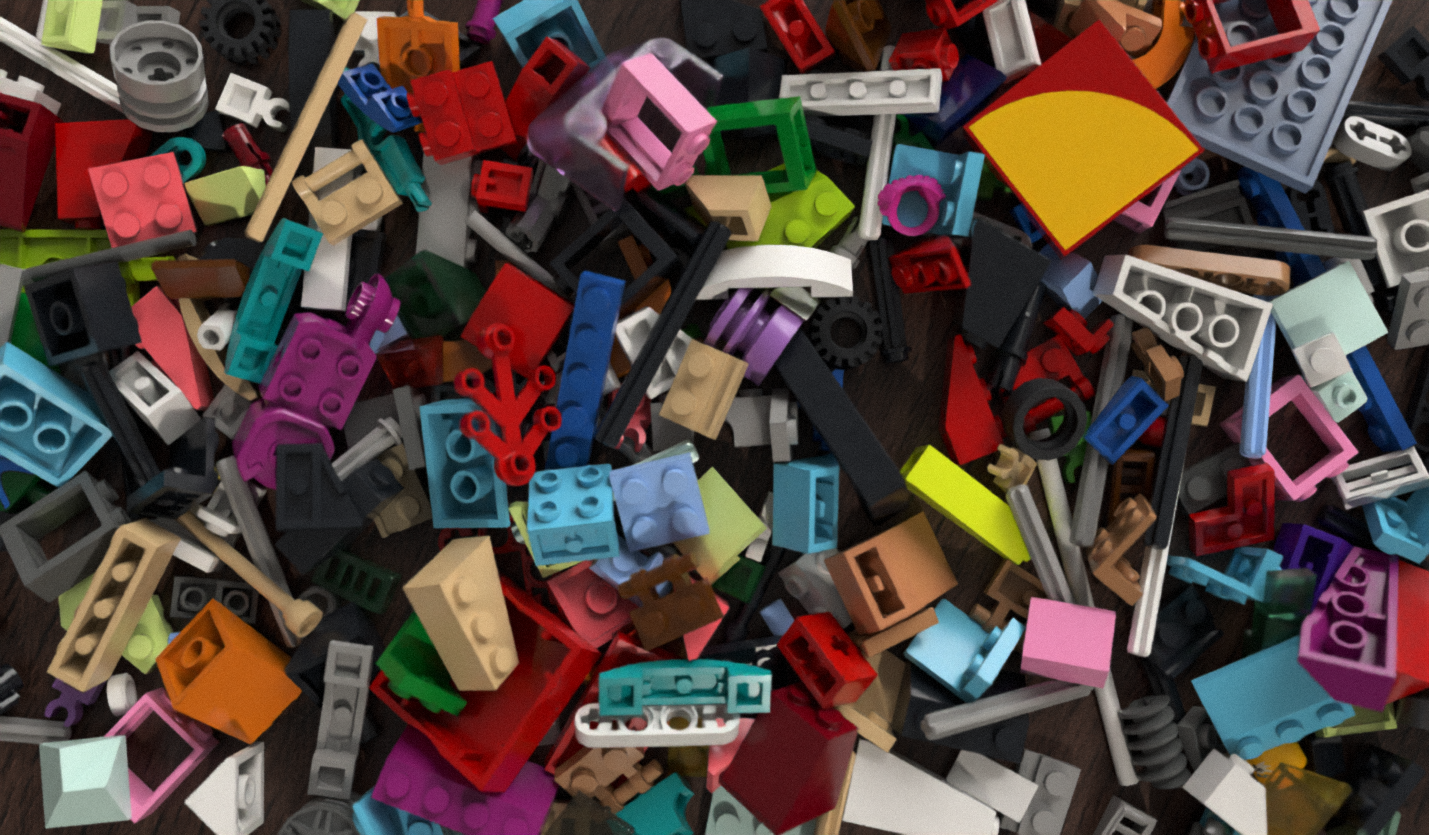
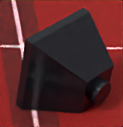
[285,601,386,710]

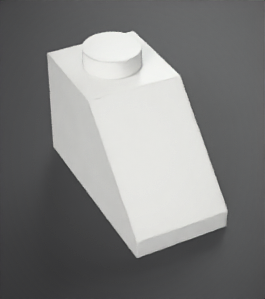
[109,351,201,445]
[1182,749,1267,835]

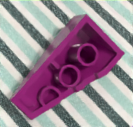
[1297,547,1399,712]

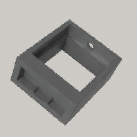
[0,470,132,603]

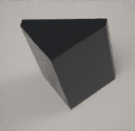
[708,47,787,140]

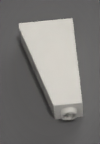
[842,733,999,835]

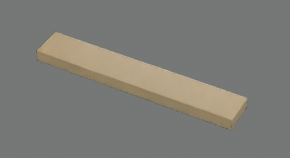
[244,12,368,242]

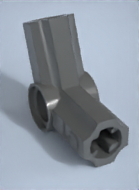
[505,140,580,254]

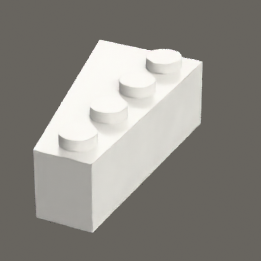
[1093,255,1273,382]

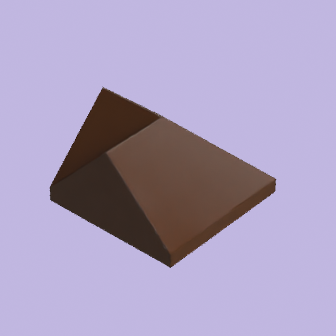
[825,0,892,72]

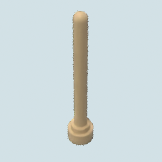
[174,511,322,637]

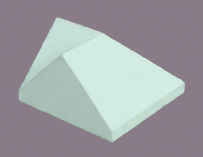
[39,735,132,828]

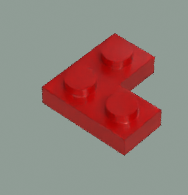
[1188,463,1275,556]

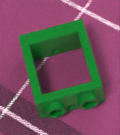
[703,96,816,193]

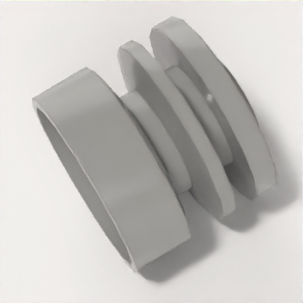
[110,20,209,132]

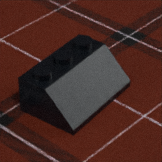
[891,658,1029,763]

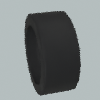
[1002,378,1087,460]

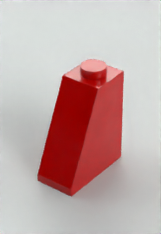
[55,119,153,230]

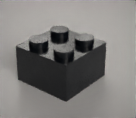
[24,262,142,366]

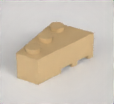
[403,536,519,690]

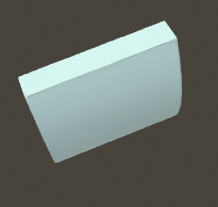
[1268,261,1388,355]

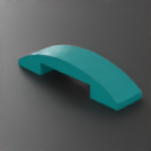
[224,218,323,384]
[599,659,771,716]

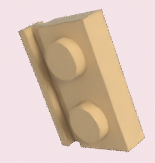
[659,339,749,440]

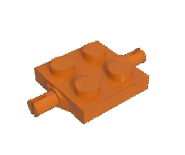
[376,0,460,132]

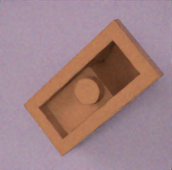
[1069,0,1162,58]

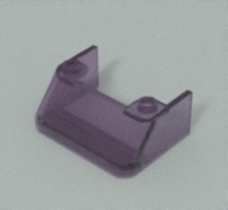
[527,37,723,212]

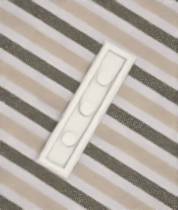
[779,68,942,116]
[301,147,358,312]

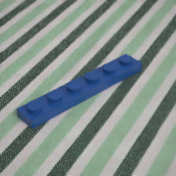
[545,271,625,470]

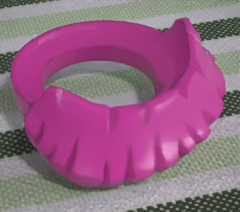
[877,175,946,236]

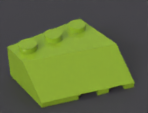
[684,163,855,293]

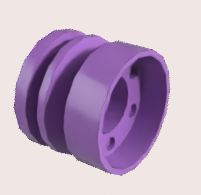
[703,288,804,387]

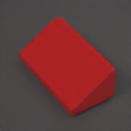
[759,0,836,74]

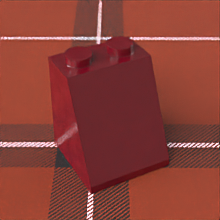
[720,681,859,835]

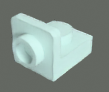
[1301,371,1368,422]

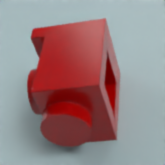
[889,27,959,82]

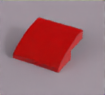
[460,262,575,378]

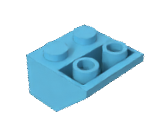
[773,454,839,554]

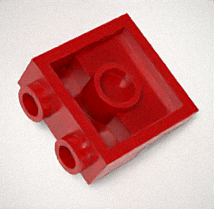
[406,61,518,165]

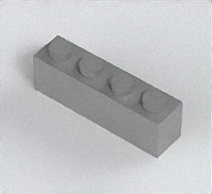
[415,154,483,274]

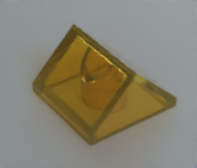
[1262,762,1352,835]

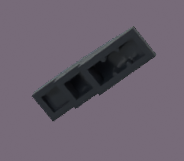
[289,10,340,177]

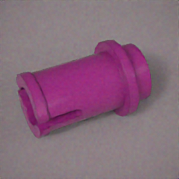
[465,0,504,44]

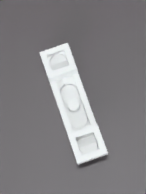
[696,245,853,300]

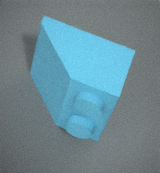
[493,0,608,74]

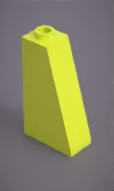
[899,445,1031,565]

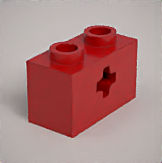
[776,611,878,710]

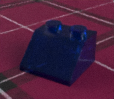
[902,54,1007,149]

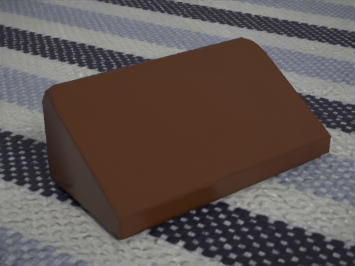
[151,259,250,299]

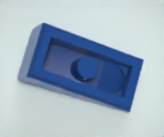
[1083,376,1169,465]

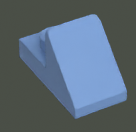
[589,534,673,607]

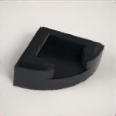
[183,111,231,153]

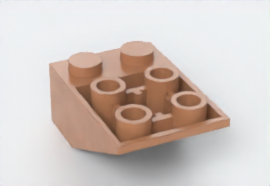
[824,512,958,635]

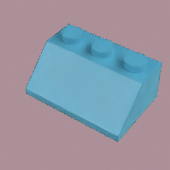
[0,342,112,488]
[419,398,510,528]
[1191,635,1356,760]

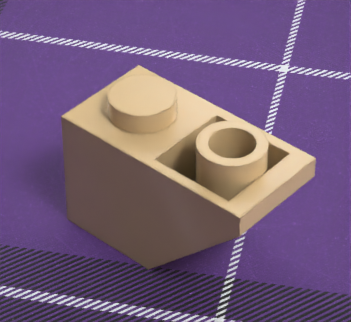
[685,175,772,241]

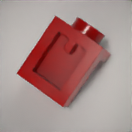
[471,160,533,213]
[1043,307,1114,356]

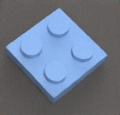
[609,452,710,552]

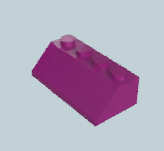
[371,724,560,835]

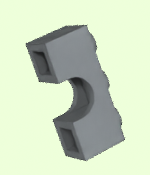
[650,389,772,453]

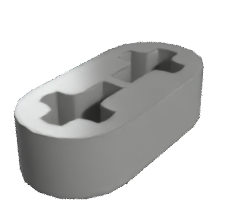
[1332,116,1412,171]

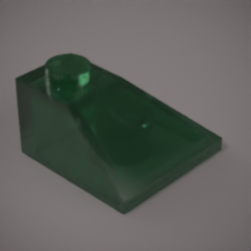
[385,249,486,352]

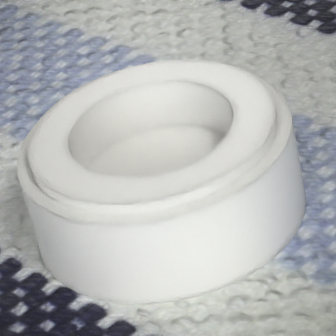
[107,673,137,716]

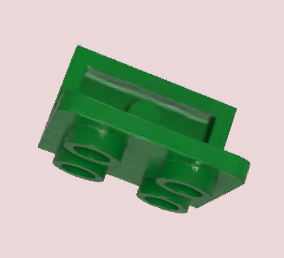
[376,610,467,716]

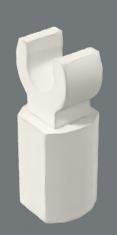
[197,303,238,350]

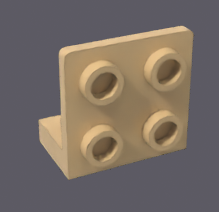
[834,649,906,753]

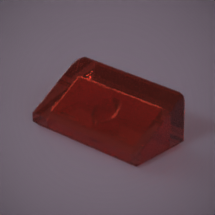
[377,335,443,389]

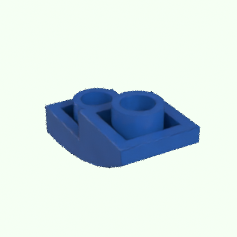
[337,63,423,133]

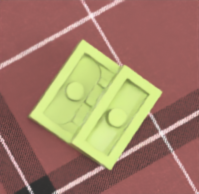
[673,467,767,585]

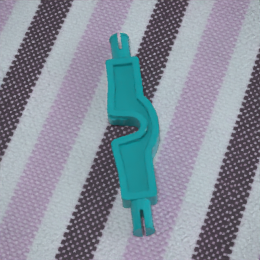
[341,67,432,212]

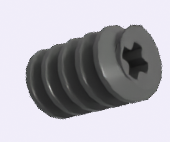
[1119,695,1191,789]

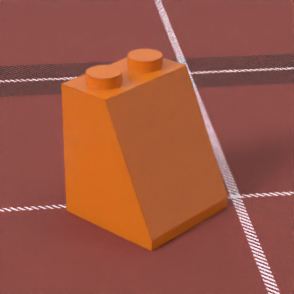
[155,599,302,745]

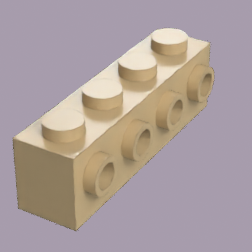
[47,518,181,693]

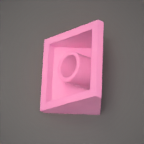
[1020,597,1116,688]

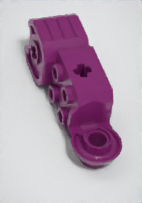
[232,273,400,489]

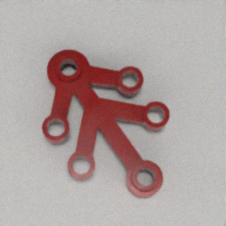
[454,323,562,486]

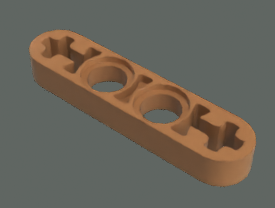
[1127,245,1291,296]

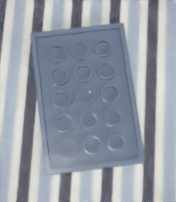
[1166,0,1392,194]

